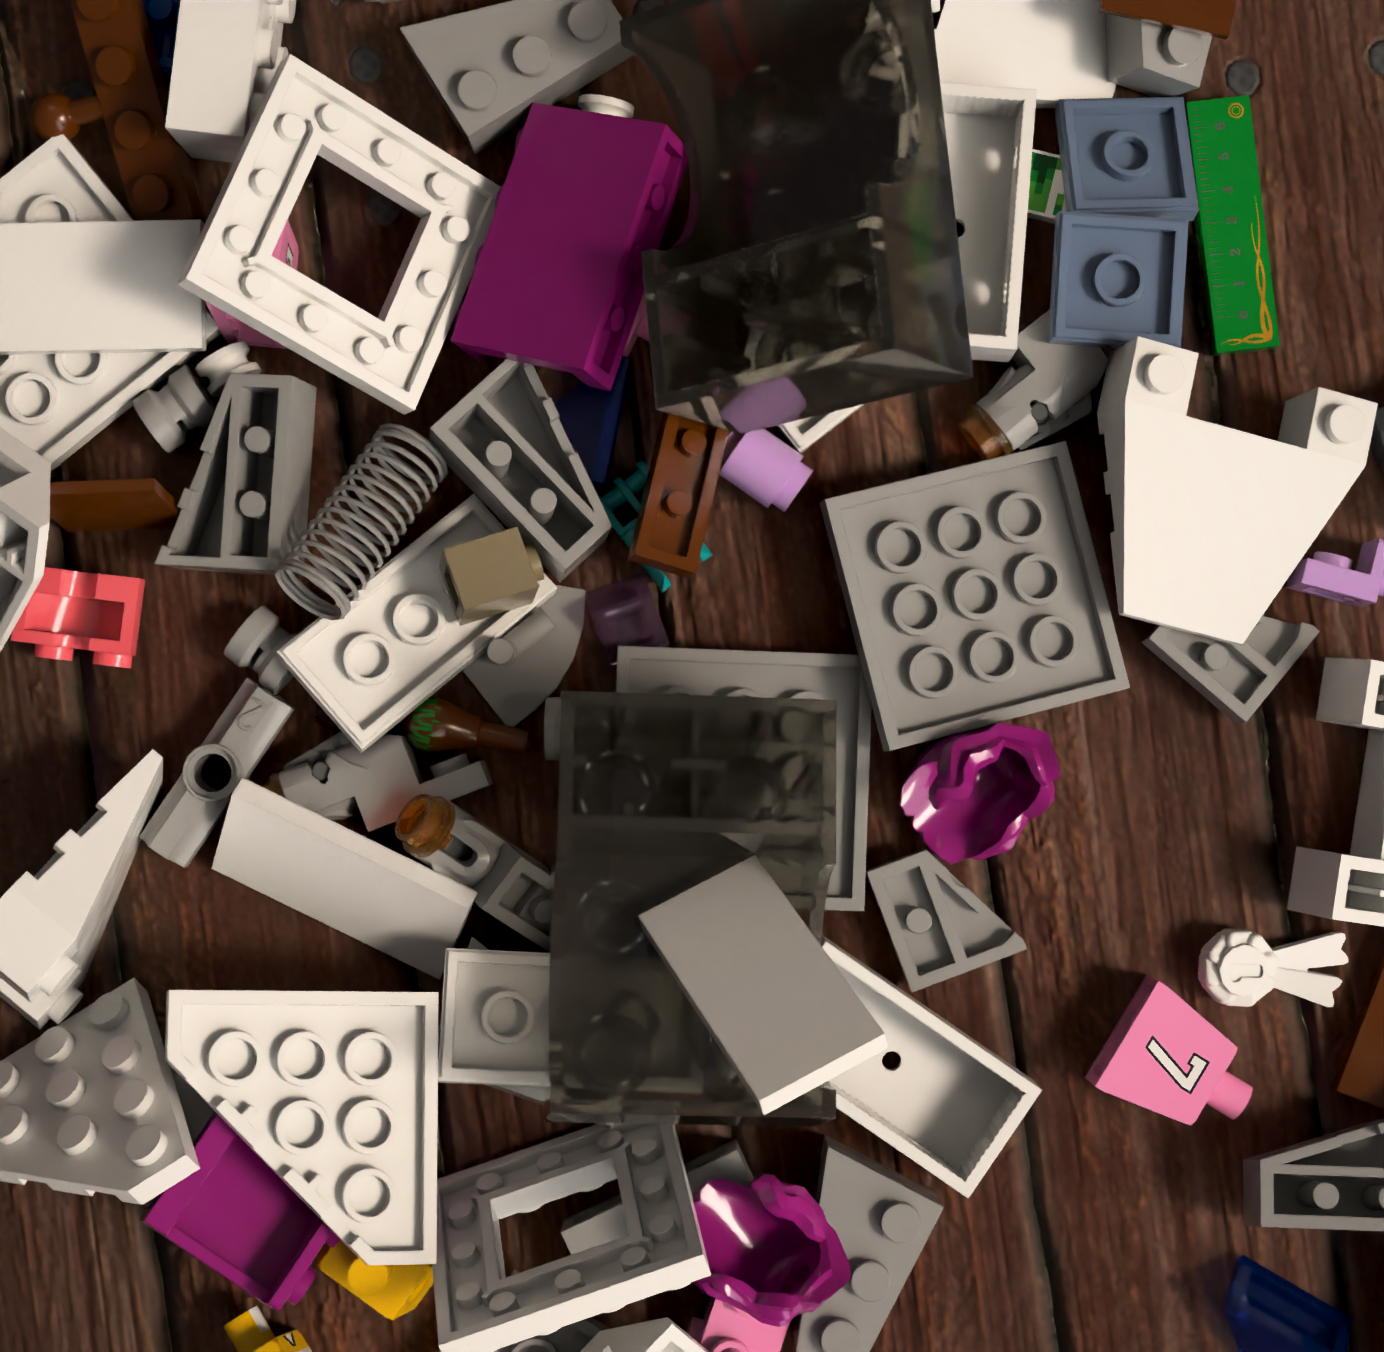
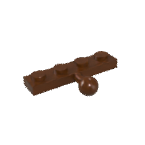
[30,0,203,221]

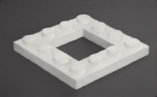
[177,54,500,415]
[432,1100,711,1352]

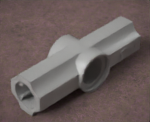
[139,677,295,868]

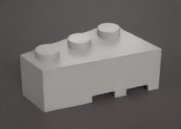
[400,0,634,154]
[1243,1117,1384,1231]

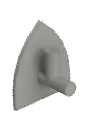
[463,585,586,727]

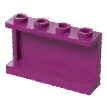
[450,102,691,391]
[139,1111,340,1311]

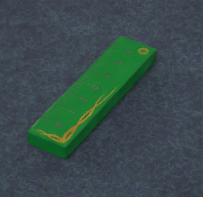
[1185,95,1280,356]

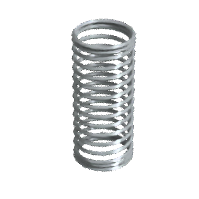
[274,423,448,620]

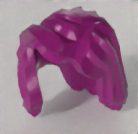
[898,723,1060,865]
[693,1173,851,1327]

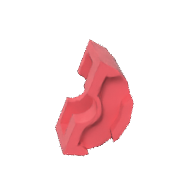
[11,567,145,668]

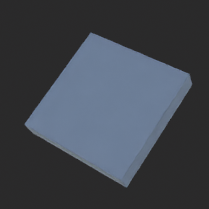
[1055,97,1199,221]
[1048,211,1189,348]

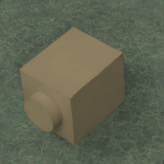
[439,527,544,626]

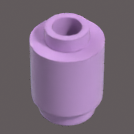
[719,422,813,512]

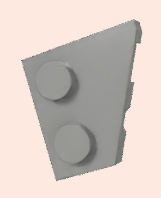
[1141,614,1320,726]
[866,849,1027,992]

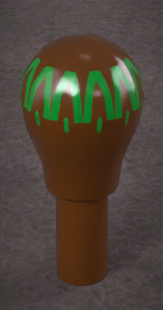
[404,696,528,754]

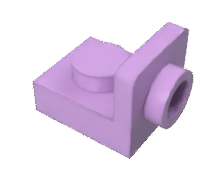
[1286,538,1384,607]

